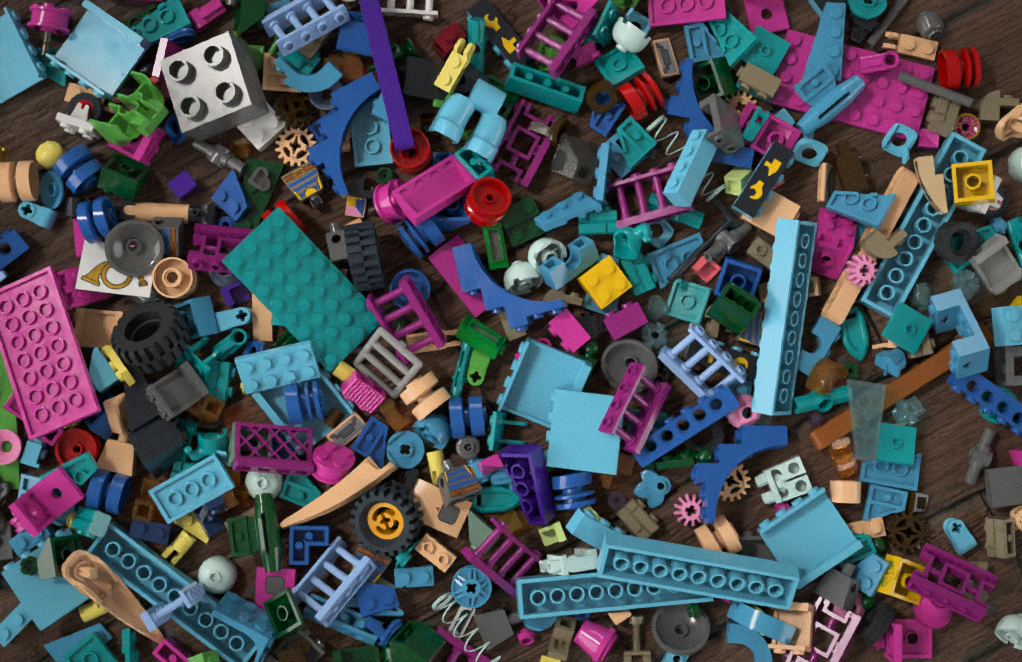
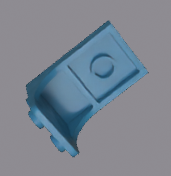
[211,591,277,662]

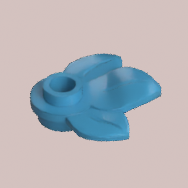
[634,470,671,508]

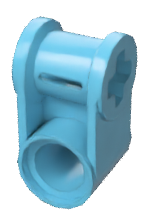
[18,201,58,230]
[215,307,253,332]
[943,518,977,556]

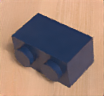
[128,515,175,545]

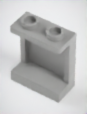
[968,233,1022,295]

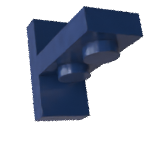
[193,495,226,539]

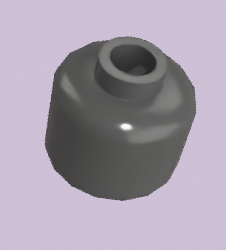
[916,10,944,40]
[456,434,481,459]

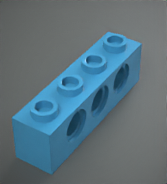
[302,593,383,646]

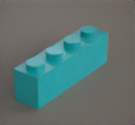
[504,62,586,114]

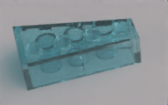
[846,379,887,463]

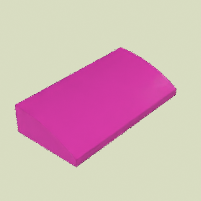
[392,154,477,226]
[428,235,486,318]

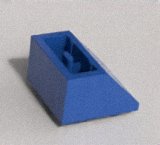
[336,10,373,57]

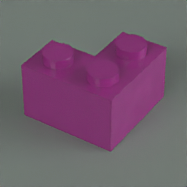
[603,300,648,341]

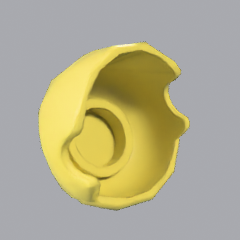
[35,141,67,171]

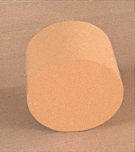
[829,480,861,503]

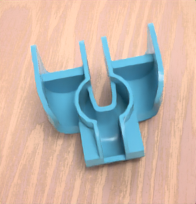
[429,78,506,163]

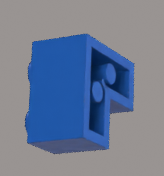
[289,524,331,565]

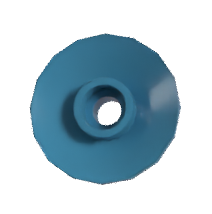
[40,171,64,209]

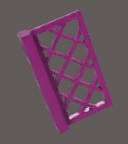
[233,422,314,476]

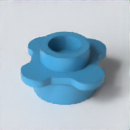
[989,217,1008,235]

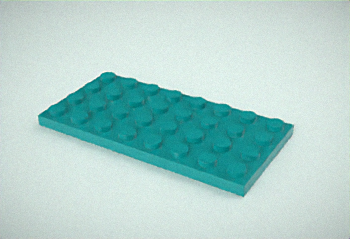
[221,207,379,373]

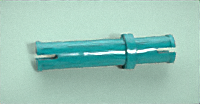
[450,341,473,398]

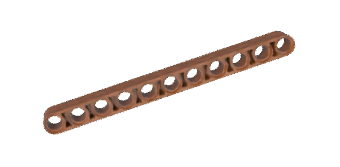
[808,323,994,451]

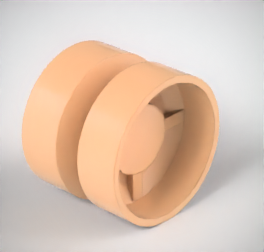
[0,160,40,203]
[152,257,199,299]
[399,371,451,421]
[694,514,743,554]

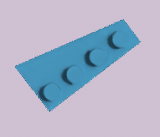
[802,2,846,81]

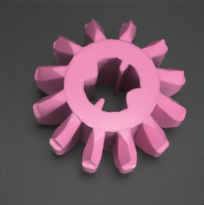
[844,254,879,287]
[674,494,702,526]

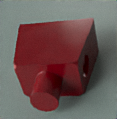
[431,22,468,62]

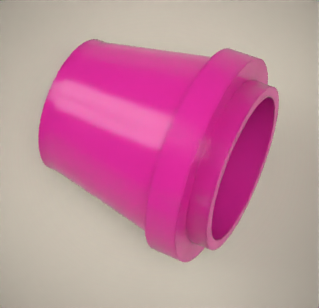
[913,596,953,629]
[574,619,618,662]

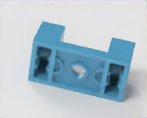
[927,288,990,379]

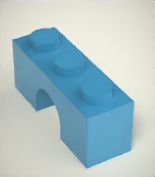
[538,235,600,290]
[797,316,841,378]

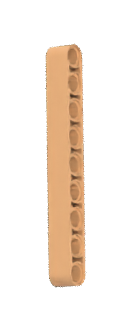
[821,166,918,325]

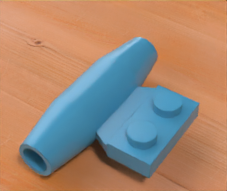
[792,63,865,136]

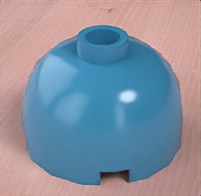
[413,413,452,450]

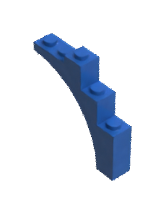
[664,58,755,169]
[307,72,381,199]
[452,243,568,332]
[691,425,788,524]

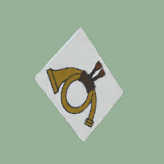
[75,240,153,298]

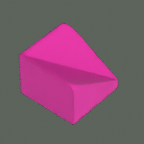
[916,129,940,150]
[477,454,504,476]

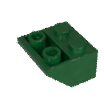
[389,620,447,662]

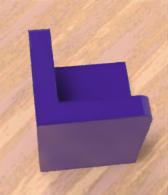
[167,170,200,201]
[220,281,251,308]

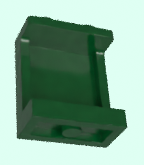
[332,644,383,662]

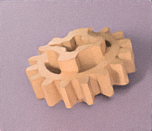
[275,127,317,168]
[719,464,751,502]

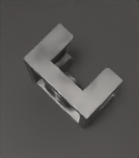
[994,346,1022,386]

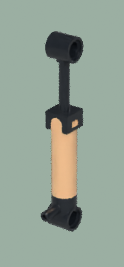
[65,197,219,225]

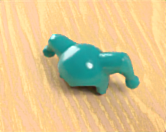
[613,223,651,261]
[184,428,230,461]

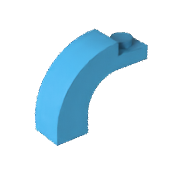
[274,56,344,93]
[726,601,797,645]
[725,621,772,662]

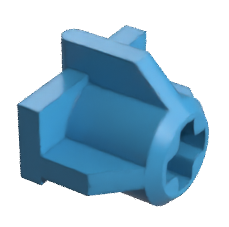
[875,348,906,378]
[490,462,514,492]

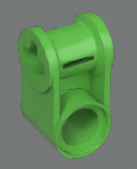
[467,348,491,386]

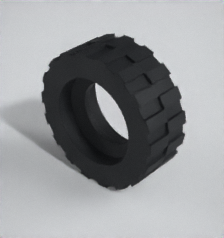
[933,220,978,264]
[681,413,725,453]
[857,601,895,645]

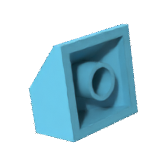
[89,347,122,393]

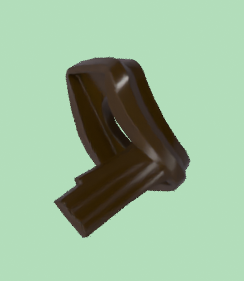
[585,79,621,114]
[529,114,570,149]

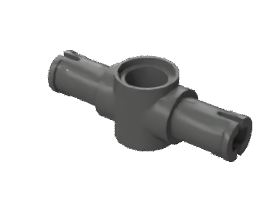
[192,139,247,174]
[703,222,752,262]
[964,428,996,485]

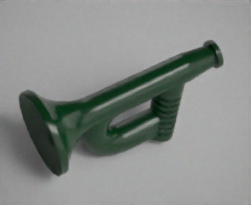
[366,37,419,73]

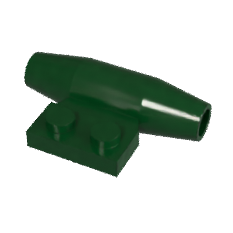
[227,493,282,573]

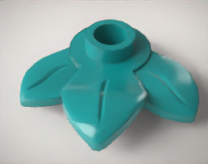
[395,539,421,568]

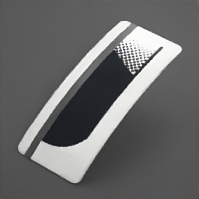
[447,606,476,639]

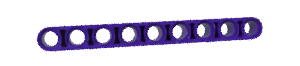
[359,0,415,152]

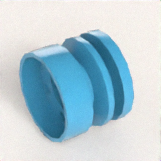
[451,564,492,608]

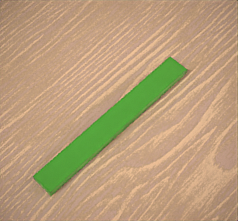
[0,352,21,490]

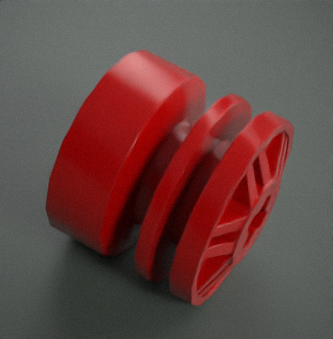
[937,46,981,90]
[617,71,665,123]
[390,128,433,174]

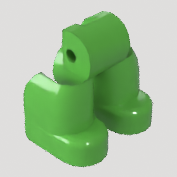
[88,71,169,146]

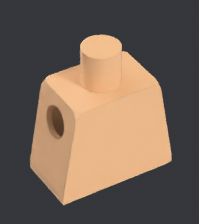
[97,431,137,476]

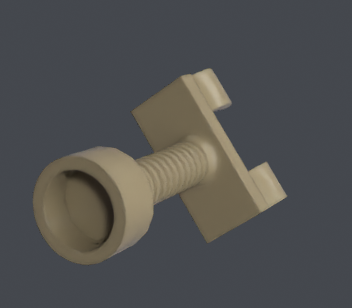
[623,614,651,662]

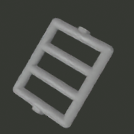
[353,327,423,400]

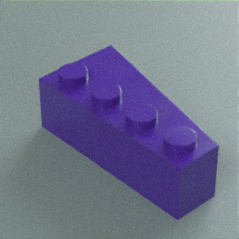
[497,444,557,525]

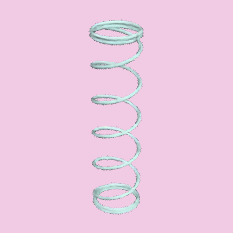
[645,115,726,202]
[432,592,501,662]

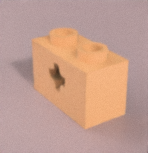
[414,532,457,573]

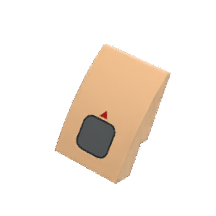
[409,477,472,538]

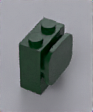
[706,283,762,335]

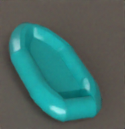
[839,306,869,361]
[469,485,521,513]

